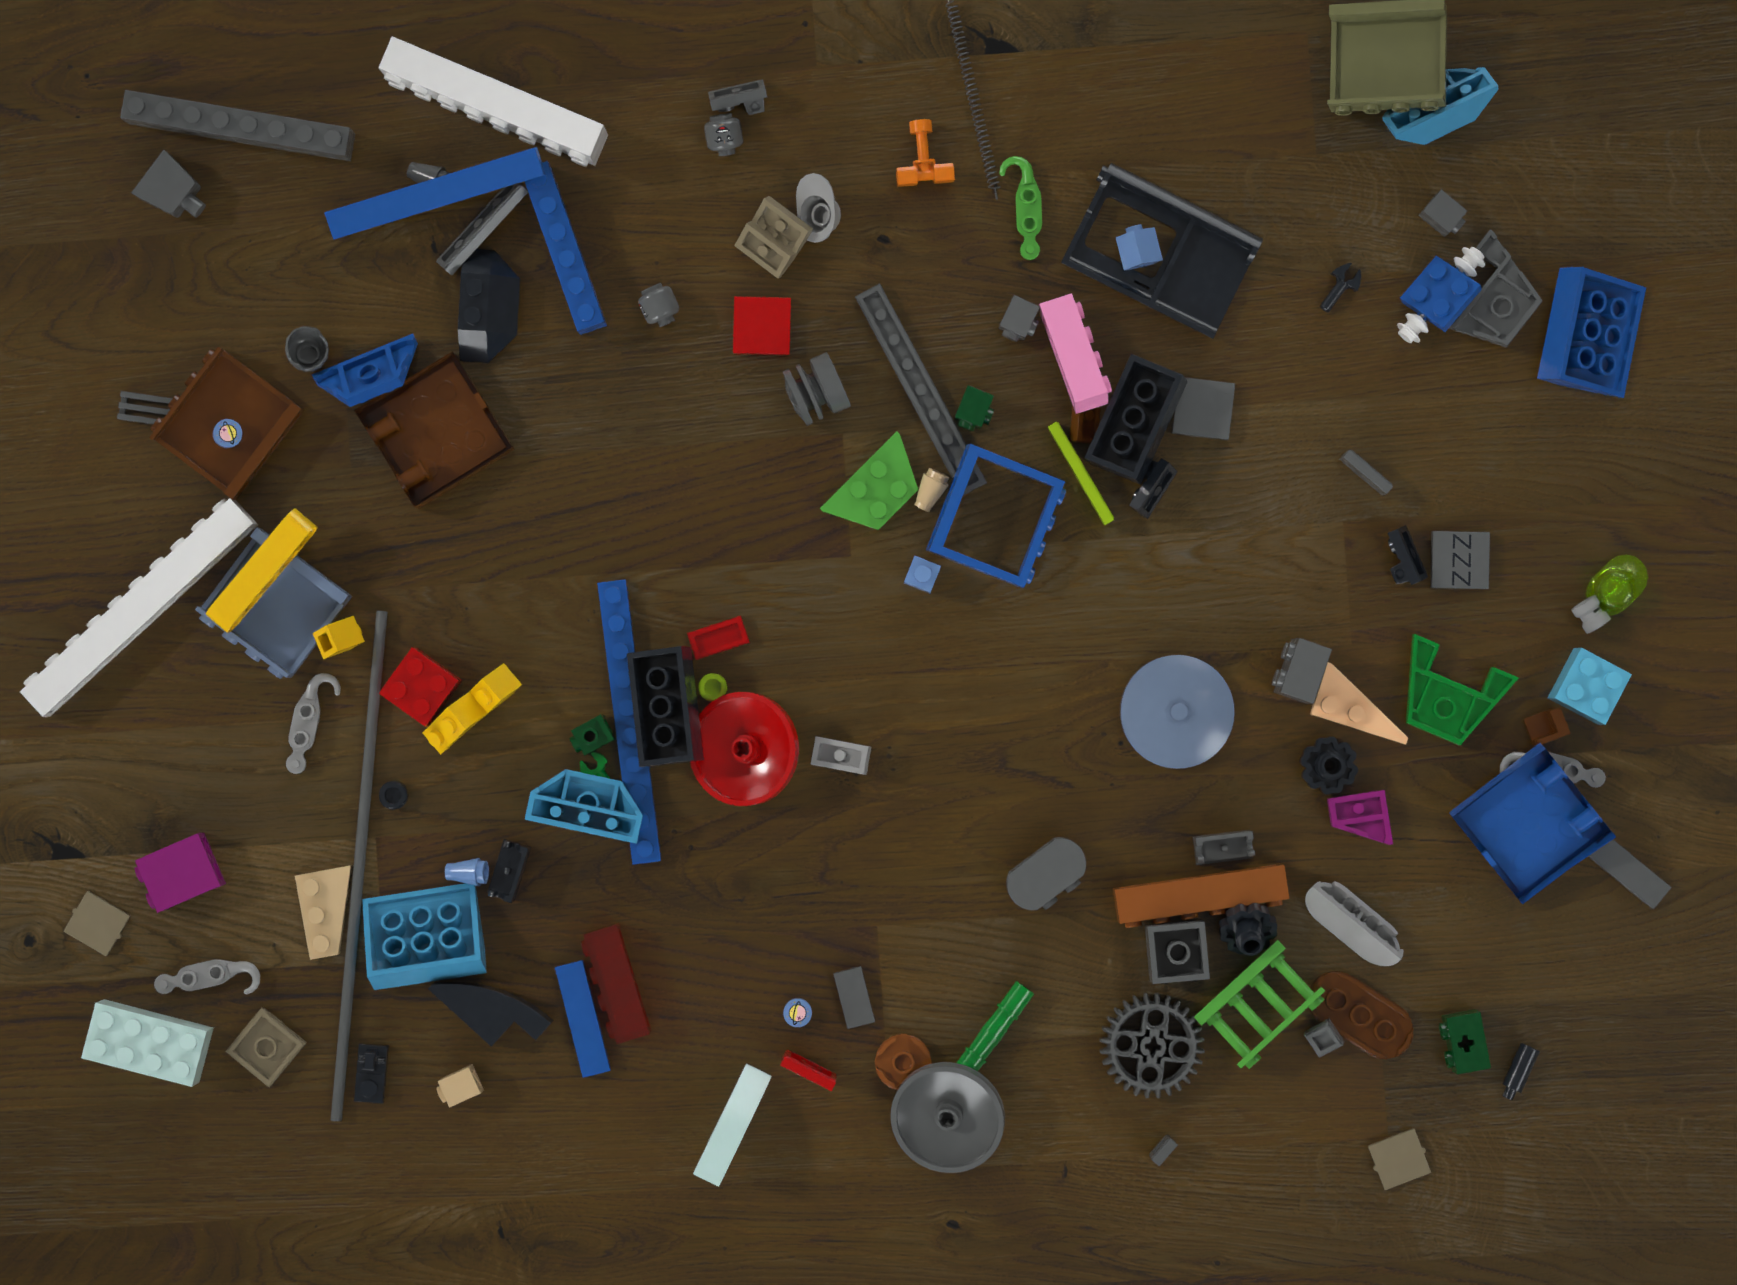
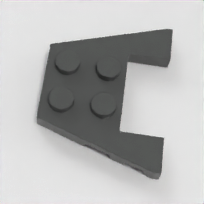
[1427,229,1543,348]

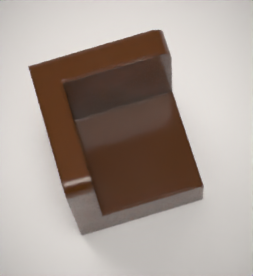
[1523,707,1571,746]

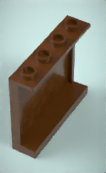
[149,347,305,500]

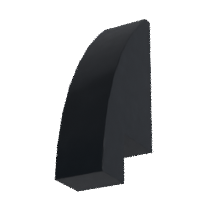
[428,981,554,1047]

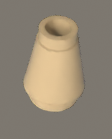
[914,468,949,512]

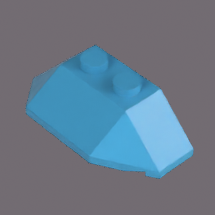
[1382,67,1499,145]
[525,769,643,844]

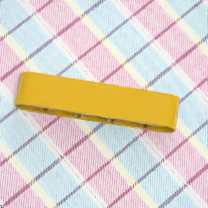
[206,508,318,633]

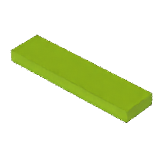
[1048,422,1114,526]

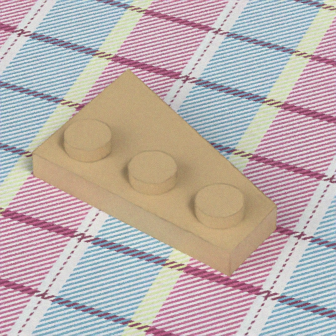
[295,865,352,960]

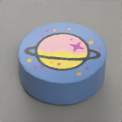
[213,419,242,448]
[783,998,812,1027]

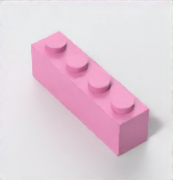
[1039,293,1112,414]

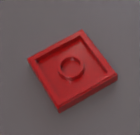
[733,296,791,355]
[780,1050,837,1091]

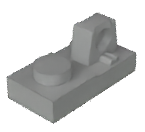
[811,737,872,775]

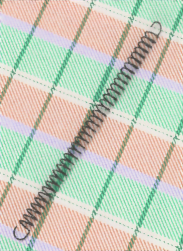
[945,0,1001,200]

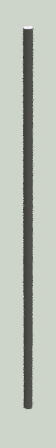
[331,611,388,1121]

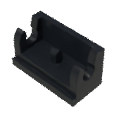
[487,839,531,903]

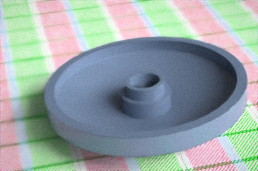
[1120,655,1234,769]

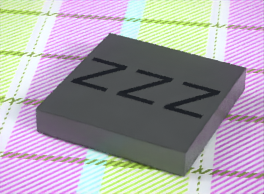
[1430,531,1490,589]

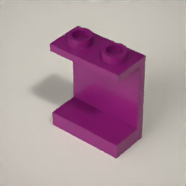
[135,832,226,913]

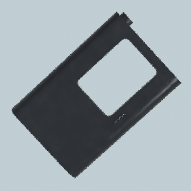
[1061,163,1263,339]

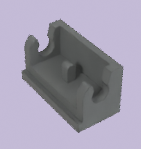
[1193,830,1255,865]

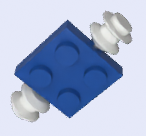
[1397,247,1485,343]

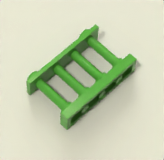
[1194,940,1325,1069]

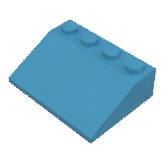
[362,883,487,990]

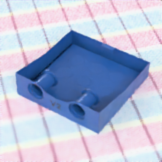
[1449,743,1616,904]

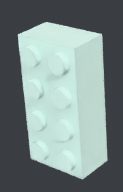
[81,999,213,1087]

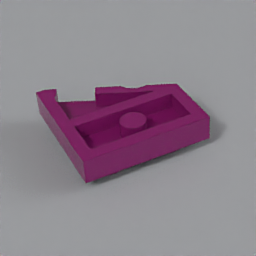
[1327,790,1393,845]

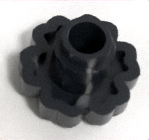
[1299,736,1358,794]
[1219,903,1277,956]

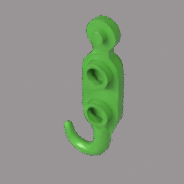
[999,156,1042,260]

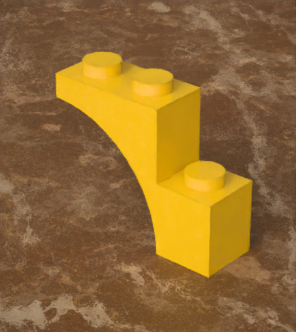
[423,663,522,755]

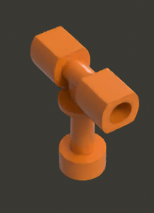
[896,119,955,187]

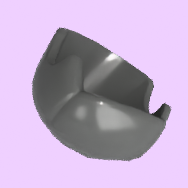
[285,326,329,372]

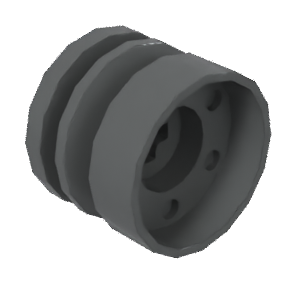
[783,352,851,426]

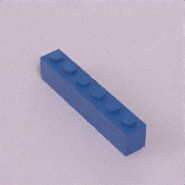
[525,161,607,335]

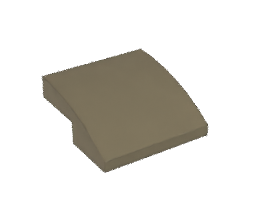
[734,196,813,279]

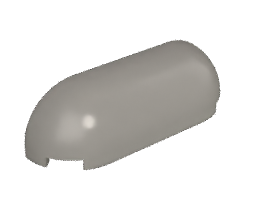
[1305,881,1404,966]

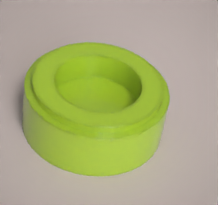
[699,673,727,702]

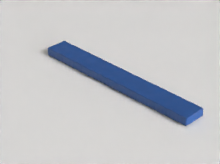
[324,147,546,240]

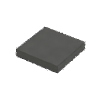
[1172,378,1235,440]

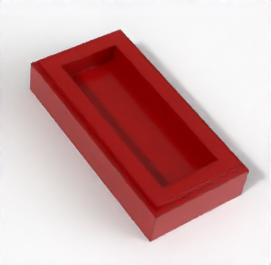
[687,616,750,660]

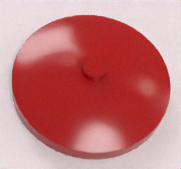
[690,692,799,806]

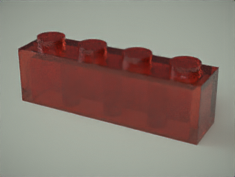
[581,923,652,1044]

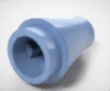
[445,858,489,886]

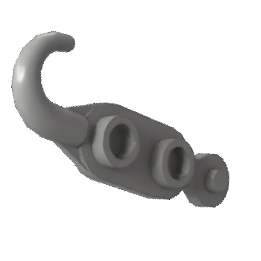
[286,673,341,774]
[1500,752,1606,788]
[154,959,260,994]

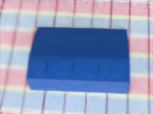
[1537,267,1646,398]

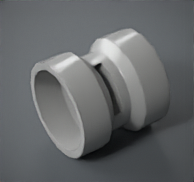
[1571,595,1611,634]

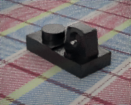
[1129,458,1178,519]
[1388,525,1428,585]
[354,1043,389,1104]

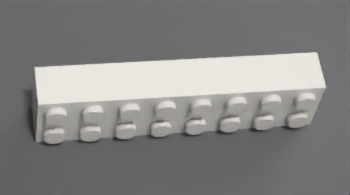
[379,36,608,167]

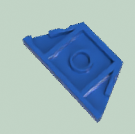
[312,334,418,407]

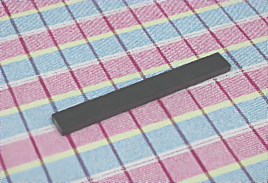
[855,283,987,496]

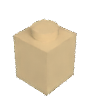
[437,1064,484,1108]

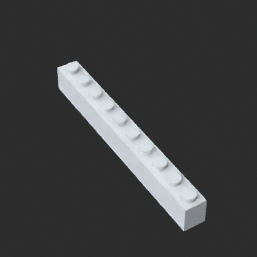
[20,498,258,717]

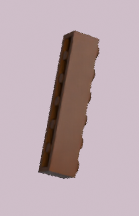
[1113,863,1289,928]

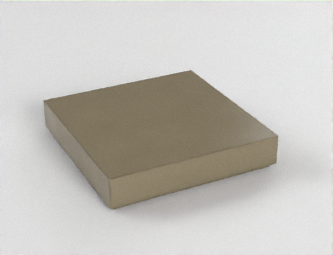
[225,1007,307,1087]

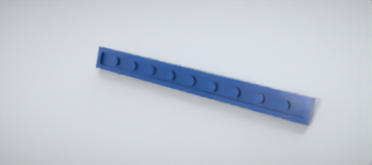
[597,579,662,865]

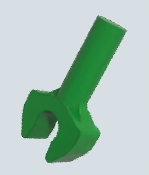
[580,751,611,779]

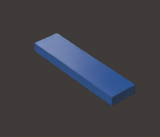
[555,960,611,1078]

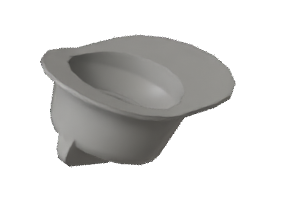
[796,173,841,243]

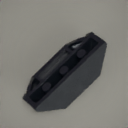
[458,249,520,363]

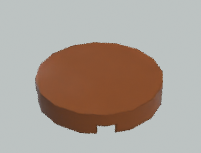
[875,1033,932,1090]

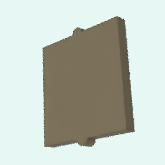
[63,891,131,956]
[1368,1128,1431,1190]

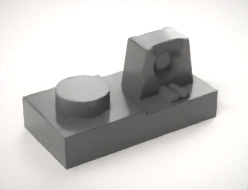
[708,79,767,115]

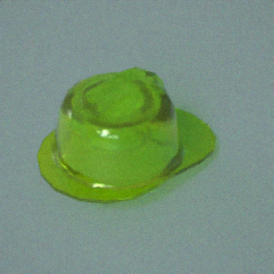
[1586,555,1648,616]

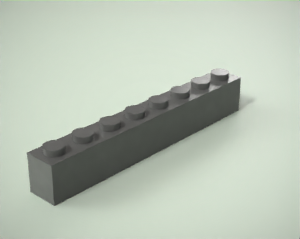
[120,90,355,161]

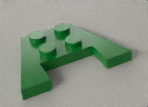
[1406,634,1519,745]

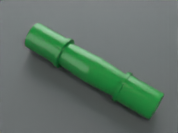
[956,981,1034,1071]

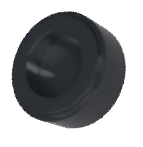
[379,781,409,810]

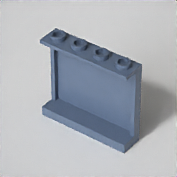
[195,527,353,679]

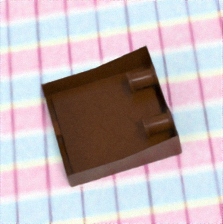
[354,351,515,509]

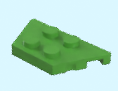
[820,431,918,530]

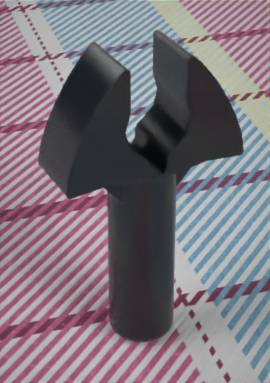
[1320,263,1361,312]

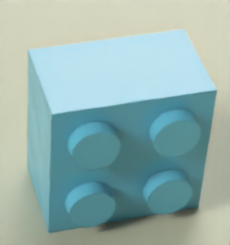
[1548,648,1632,725]

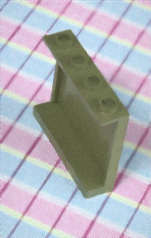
[1327,0,1447,115]

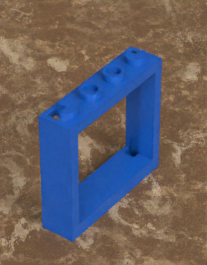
[926,444,1066,588]

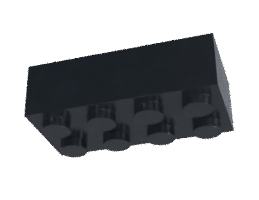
[1085,354,1187,485]
[627,646,704,767]

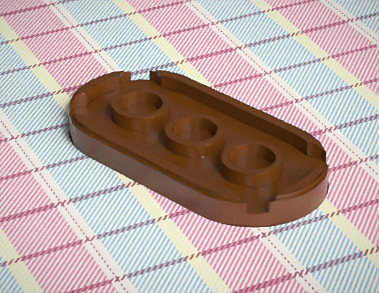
[1309,971,1414,1059]

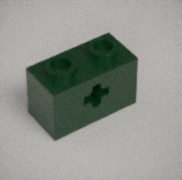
[1439,1009,1491,1075]

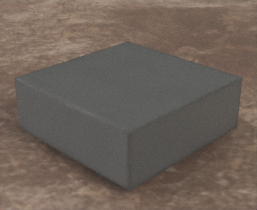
[1304,1019,1344,1058]
[1149,1134,1178,1166]

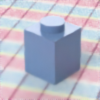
[1116,224,1163,270]
[904,556,941,594]

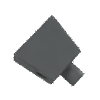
[131,150,206,218]

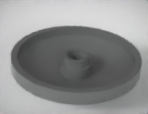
[891,1062,1005,1173]

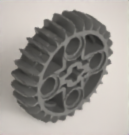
[1099,993,1205,1098]

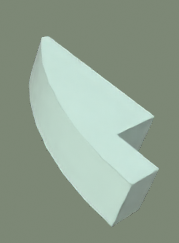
[693,1063,772,1187]

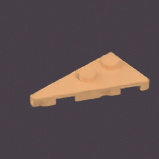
[1310,662,1408,744]

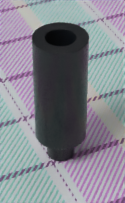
[1502,1043,1540,1101]

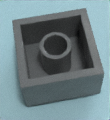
[1271,638,1332,704]
[1145,919,1210,984]

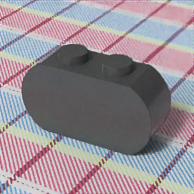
[1006,837,1086,910]

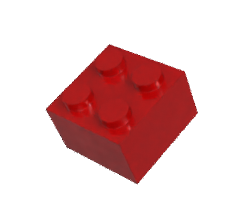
[379,647,463,727]

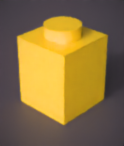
[312,616,365,659]

